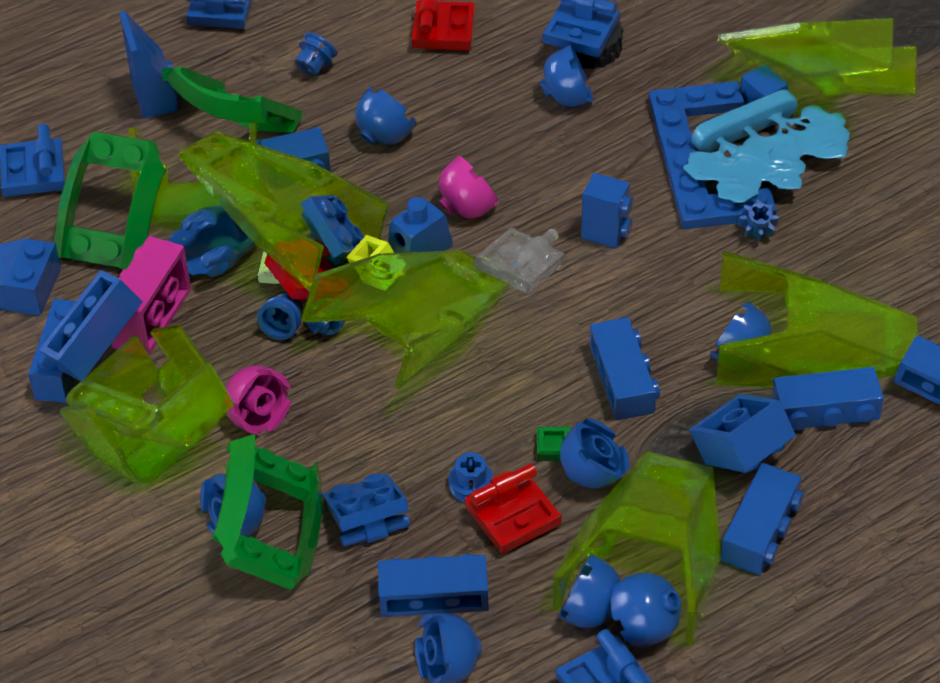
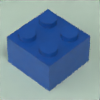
[689,394,796,473]

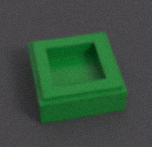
[537,427,571,461]

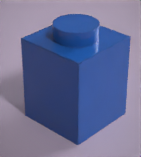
[741,64,789,104]

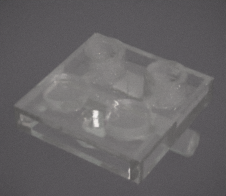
[474,227,564,294]

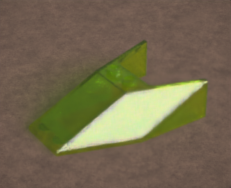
[718,18,917,96]
[178,131,390,292]
[301,250,510,389]
[716,250,918,388]
[553,451,721,646]

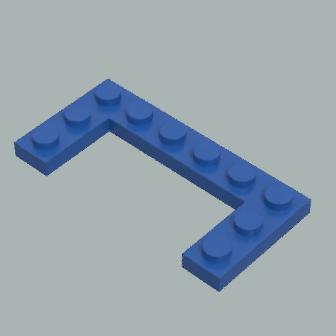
[648,81,777,229]

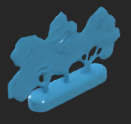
[683,89,850,203]

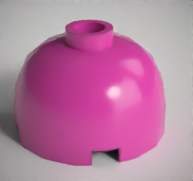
[438,155,499,219]
[223,365,291,435]

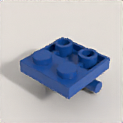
[186,0,252,29]
[543,0,620,58]
[0,124,65,197]
[300,195,364,268]
[322,473,410,547]
[555,629,653,683]

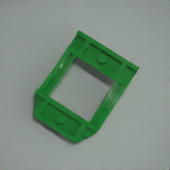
[162,67,303,133]
[53,131,166,269]
[212,434,322,590]

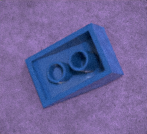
[119,11,181,118]
[0,238,61,316]

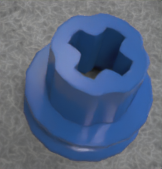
[295,32,338,76]
[257,293,302,340]
[448,452,493,503]

